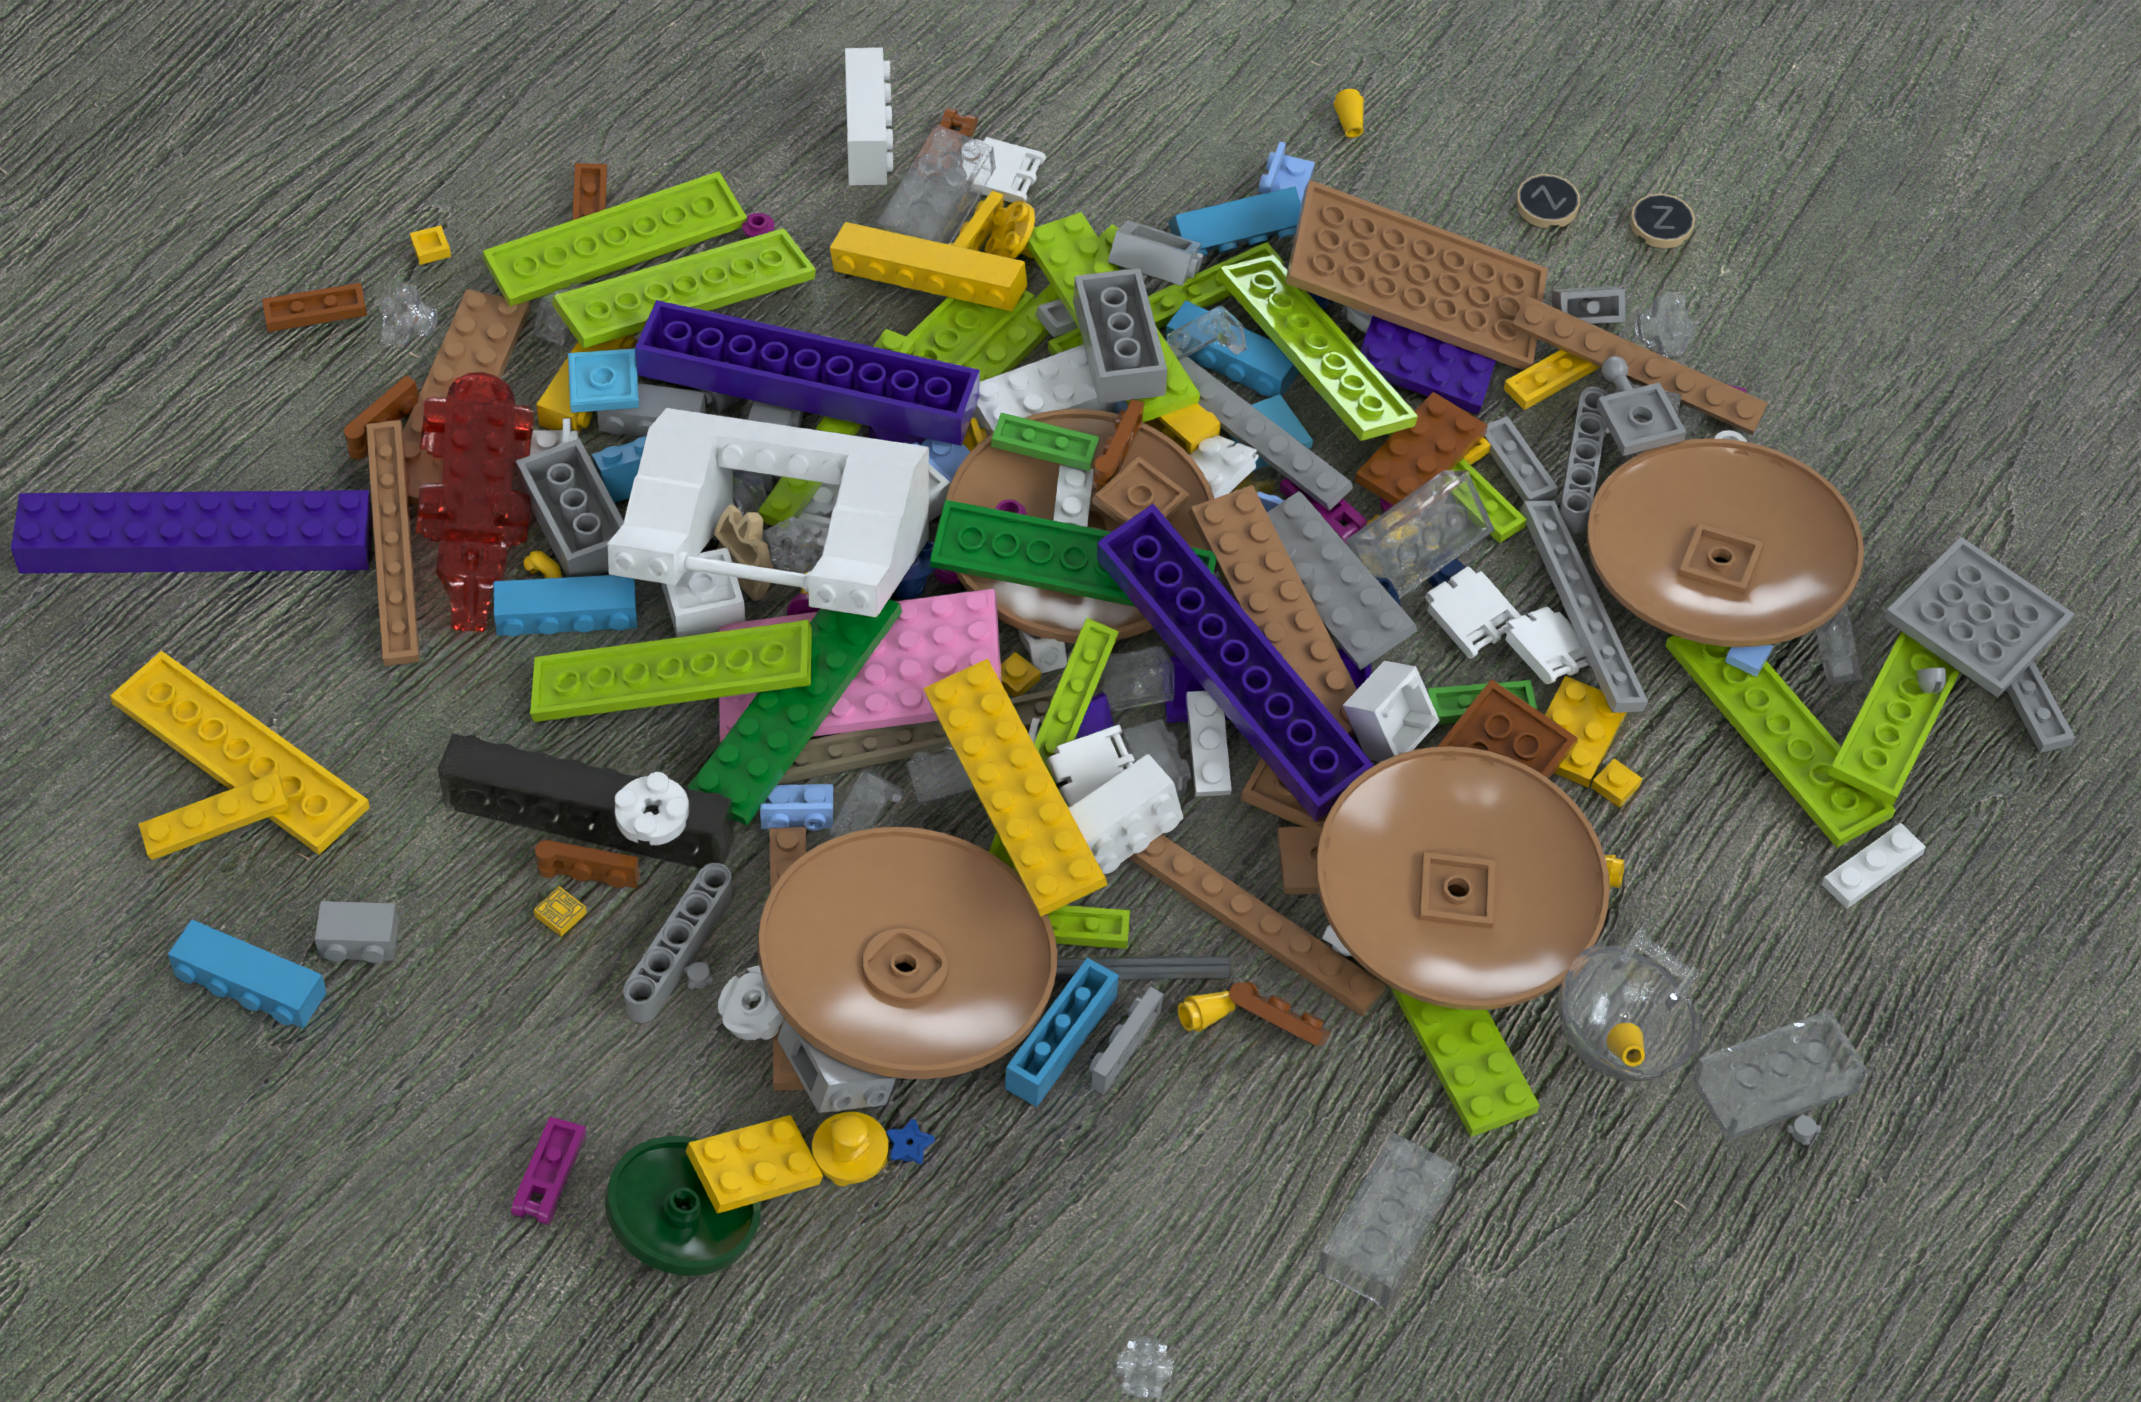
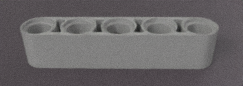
[1559,387,1608,534]
[623,863,733,1023]

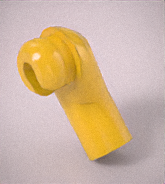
[523,550,562,579]

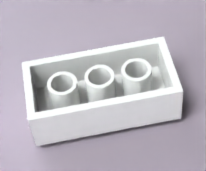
[845,48,893,185]
[972,345,1115,437]
[1069,754,1184,874]

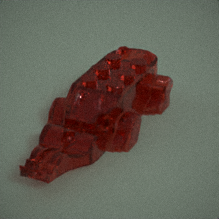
[415,372,534,632]

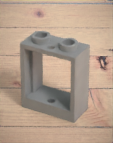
[1108,220,1204,286]

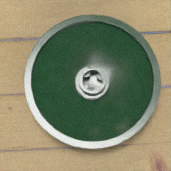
[605,1136,761,1276]

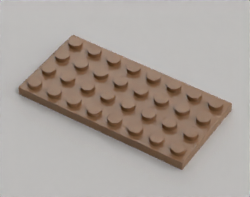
[1285,180,1548,371]

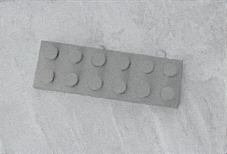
[1267,491,1417,670]

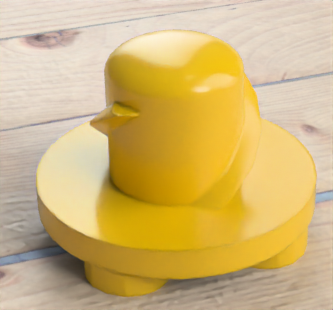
[985,200,1035,259]
[812,1112,889,1186]

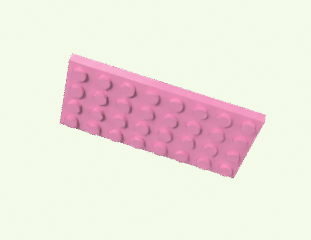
[719,589,1002,742]

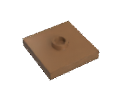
[1092,455,1190,525]
[1277,827,1321,895]

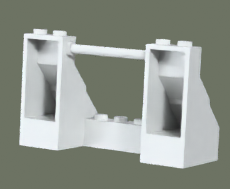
[607,408,929,617]

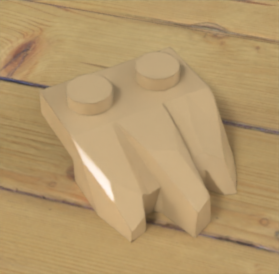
[713,505,774,601]

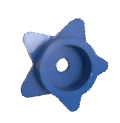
[886,1119,935,1164]

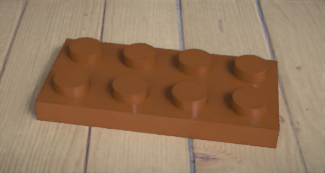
[1355,392,1488,515]

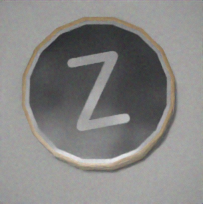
[1516,174,1580,228]
[1630,194,1695,248]

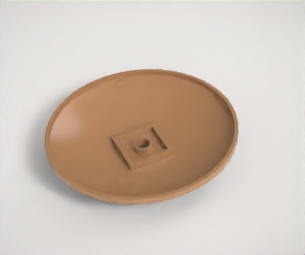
[1587,438,1864,647]
[1316,746,1610,1010]

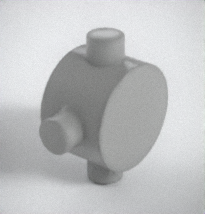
[683,961,714,990]
[1787,1113,1821,1145]

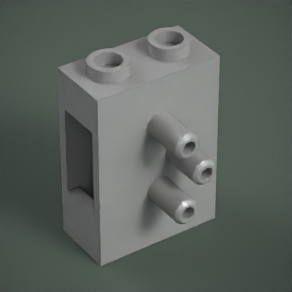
[777,1019,896,1113]

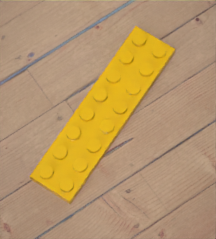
[110,650,370,855]
[923,658,1108,917]

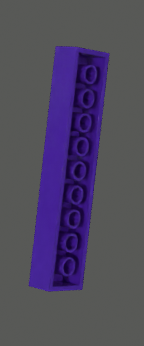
[635,300,980,446]
[11,490,373,574]
[1097,504,1375,822]

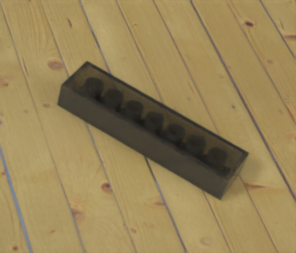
[438,733,734,869]

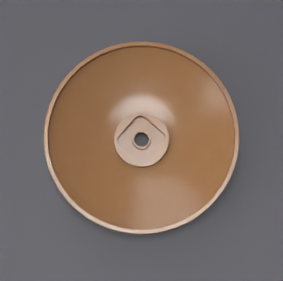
[946,409,1215,643]
[757,827,1057,1079]

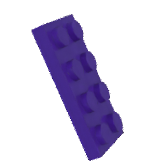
[1360,316,1496,415]

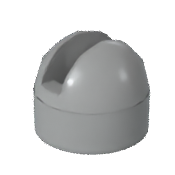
[1917,668,1946,694]

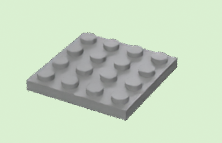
[1883,537,2075,698]

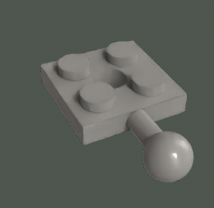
[1596,356,1687,456]

